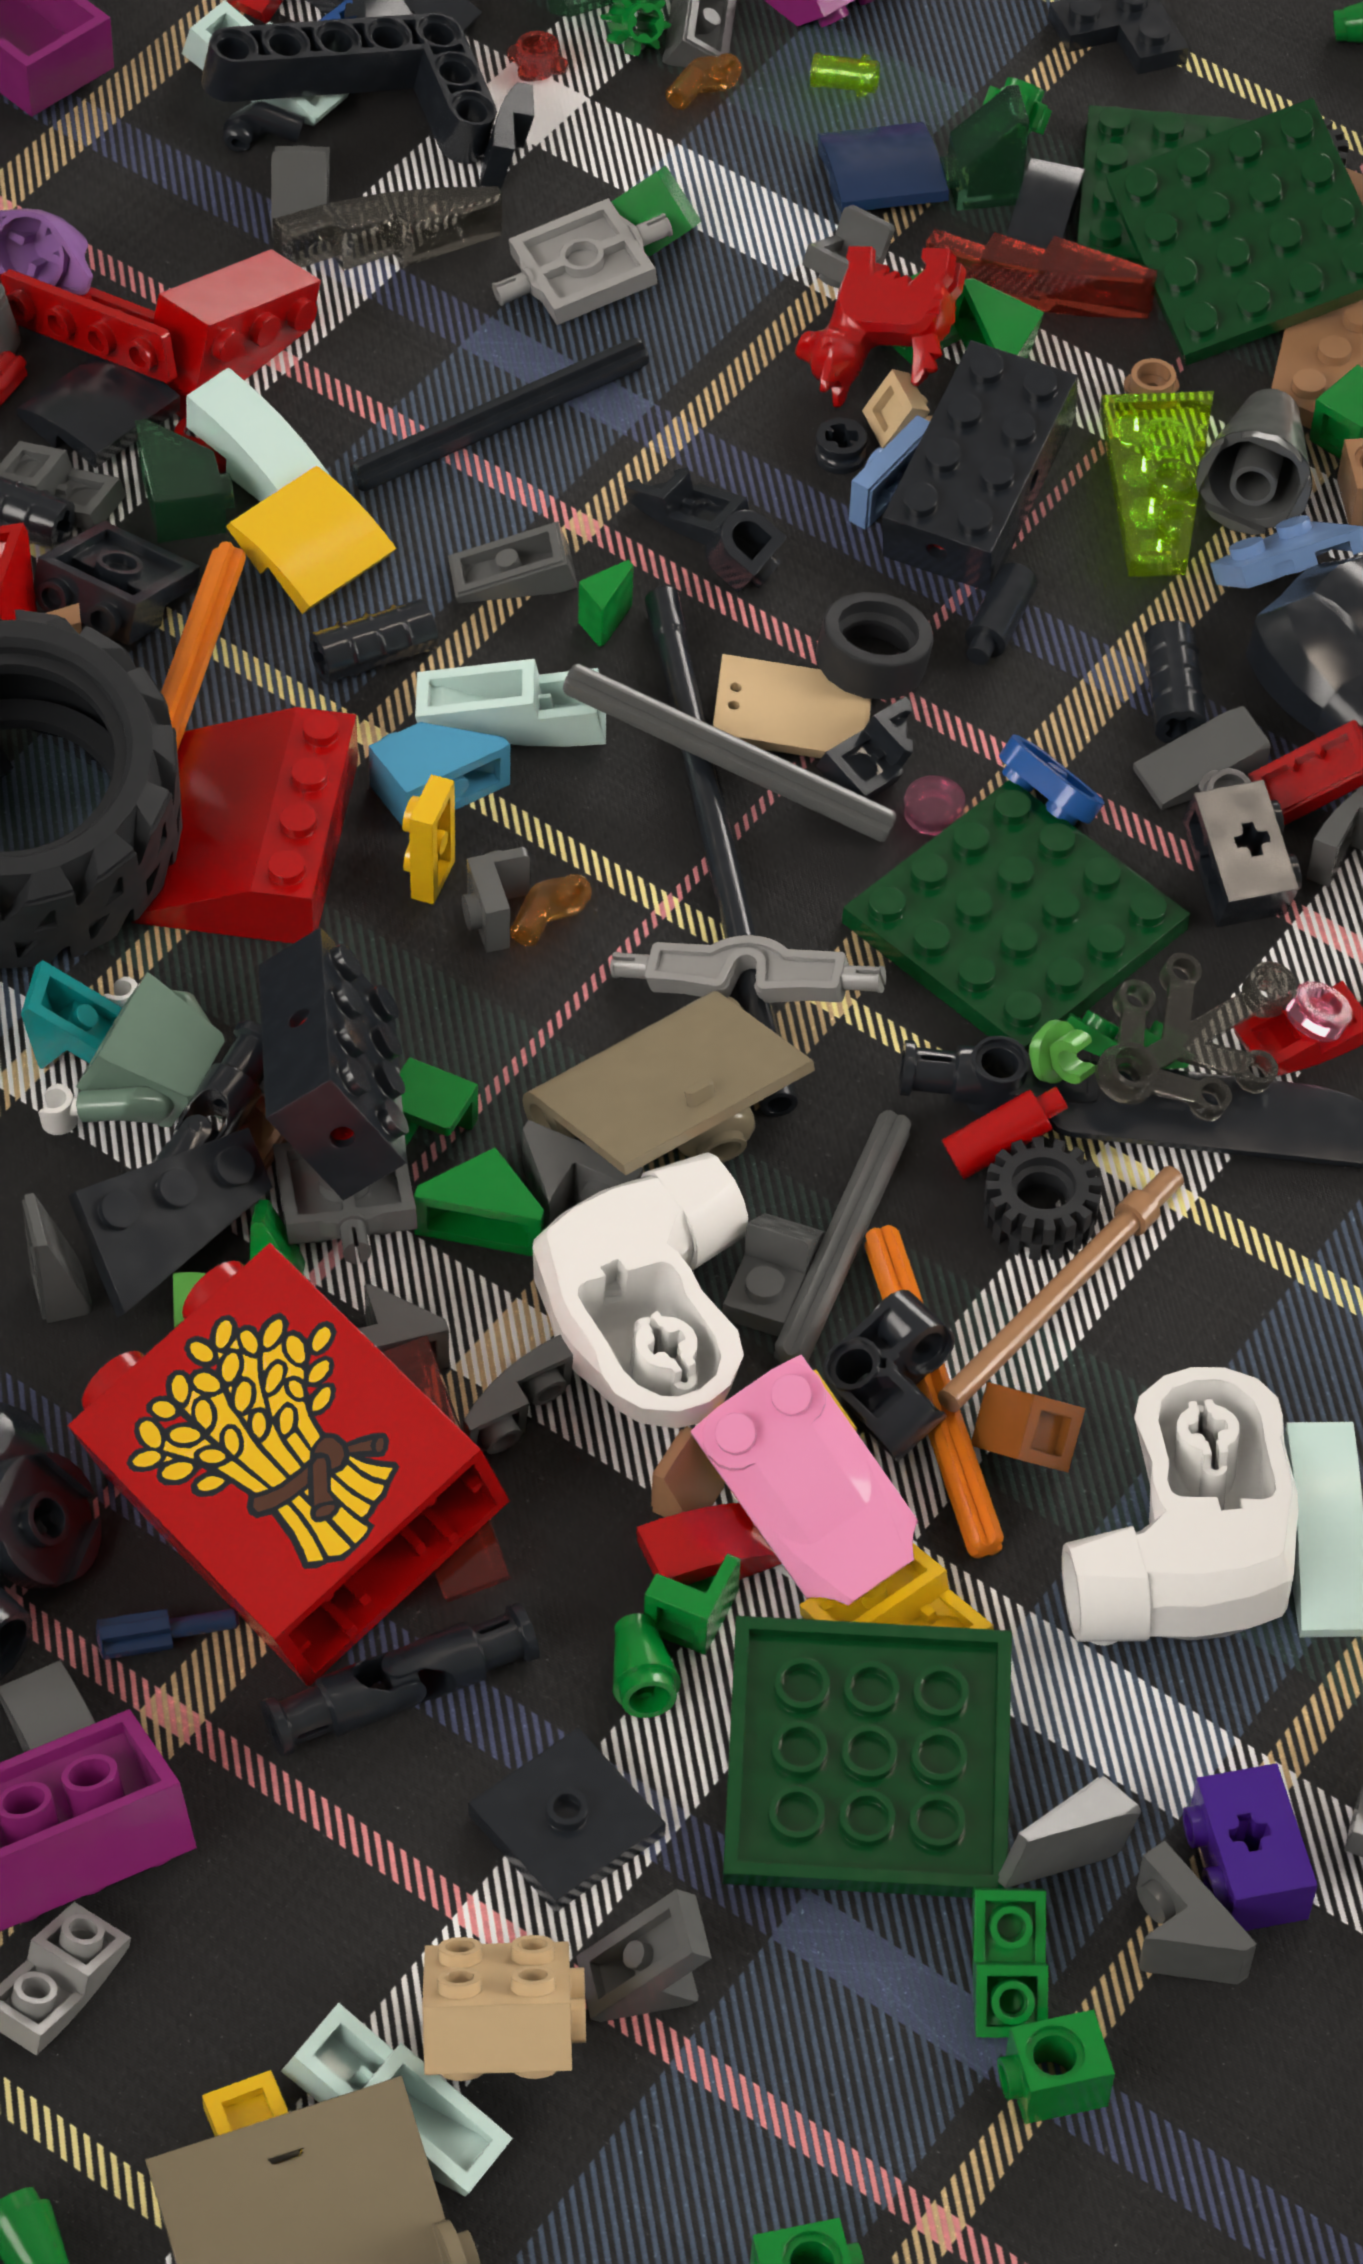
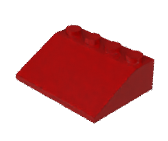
[132,707,358,944]

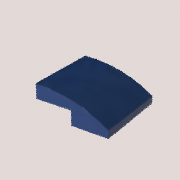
[818,122,949,212]

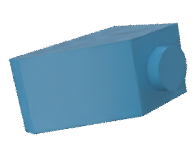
[369,722,510,826]

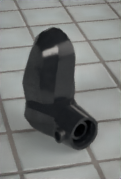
[1246,554,1363,739]

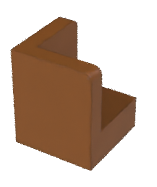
[971,1382,1085,1472]

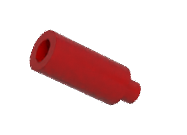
[941,1086,1068,1180]

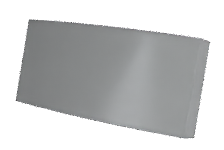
[0,1902,131,2056]

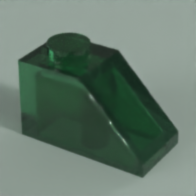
[940,85,1030,211]
[135,419,235,543]

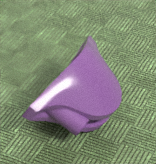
[0,209,93,295]

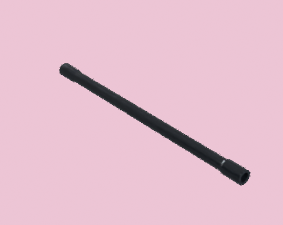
[645,586,798,1117]

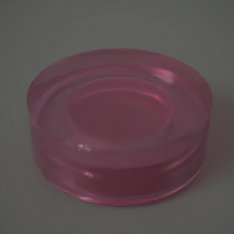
[904,775,965,835]
[1286,982,1353,1042]

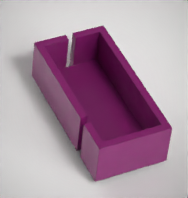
[0,0,114,117]

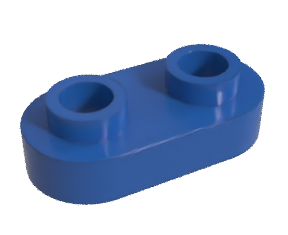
[999,734,1105,826]

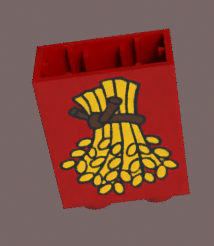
[67,1243,510,1687]

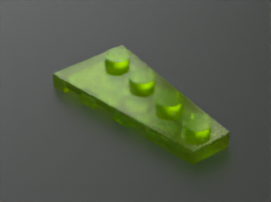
[1099,391,1214,577]

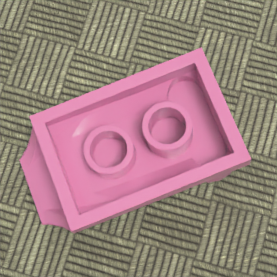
[690,1355,918,1606]

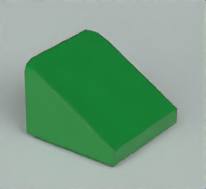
[578,560,634,647]
[250,1200,305,1274]

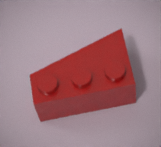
[153,249,321,419]

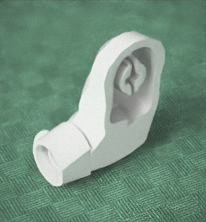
[533,1152,748,1428]
[1062,1367,1299,1646]

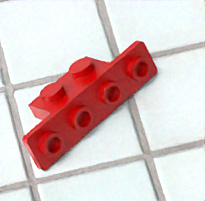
[0,269,177,383]

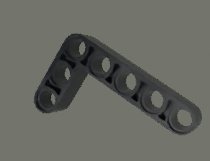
[201,13,497,164]

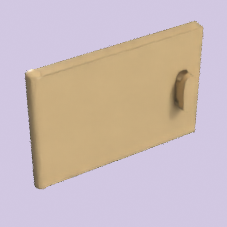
[713,654,872,759]

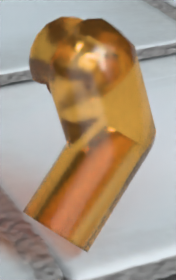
[665,53,742,110]
[510,874,592,946]

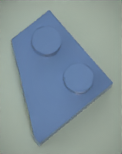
[1210,515,1363,589]

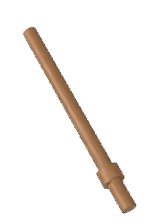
[938,1166,1184,1412]

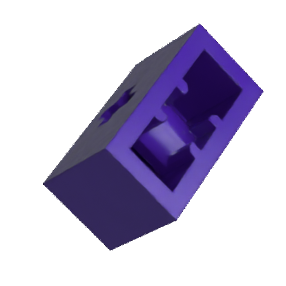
[1182,1763,1318,1931]

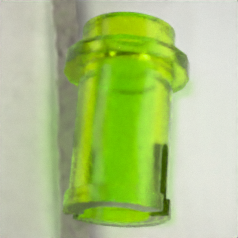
[810,52,880,98]

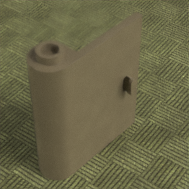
[523,991,815,1175]
[145,2076,480,2264]

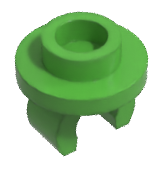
[1029,1019,1096,1084]

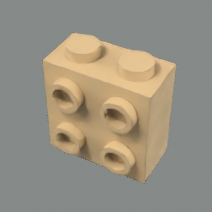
[422,1935,586,2081]

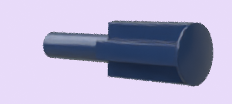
[96,1608,239,1660]

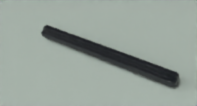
[350,337,649,492]

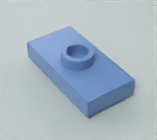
[849,415,930,529]

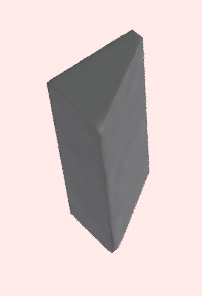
[662,0,737,71]

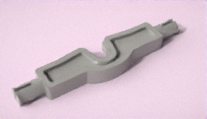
[610,935,886,1003]

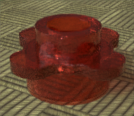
[507,31,568,82]

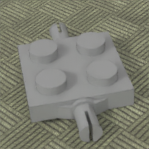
[492,198,673,325]

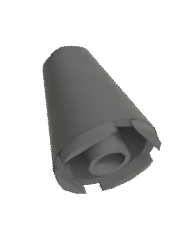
[1195,389,1312,535]

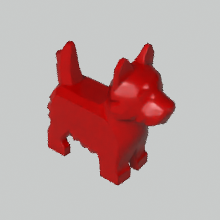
[795,246,966,408]

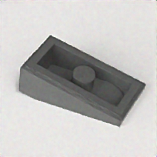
[448,521,578,603]
[1133,706,1271,810]
[22,1193,93,1323]
[998,1776,1141,1888]

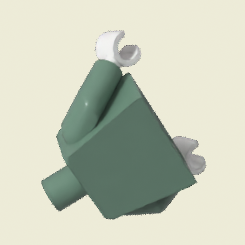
[38,972,225,1135]

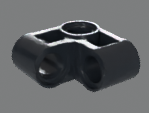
[824,1290,955,1462]

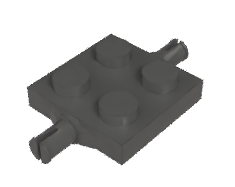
[273,1142,417,1264]

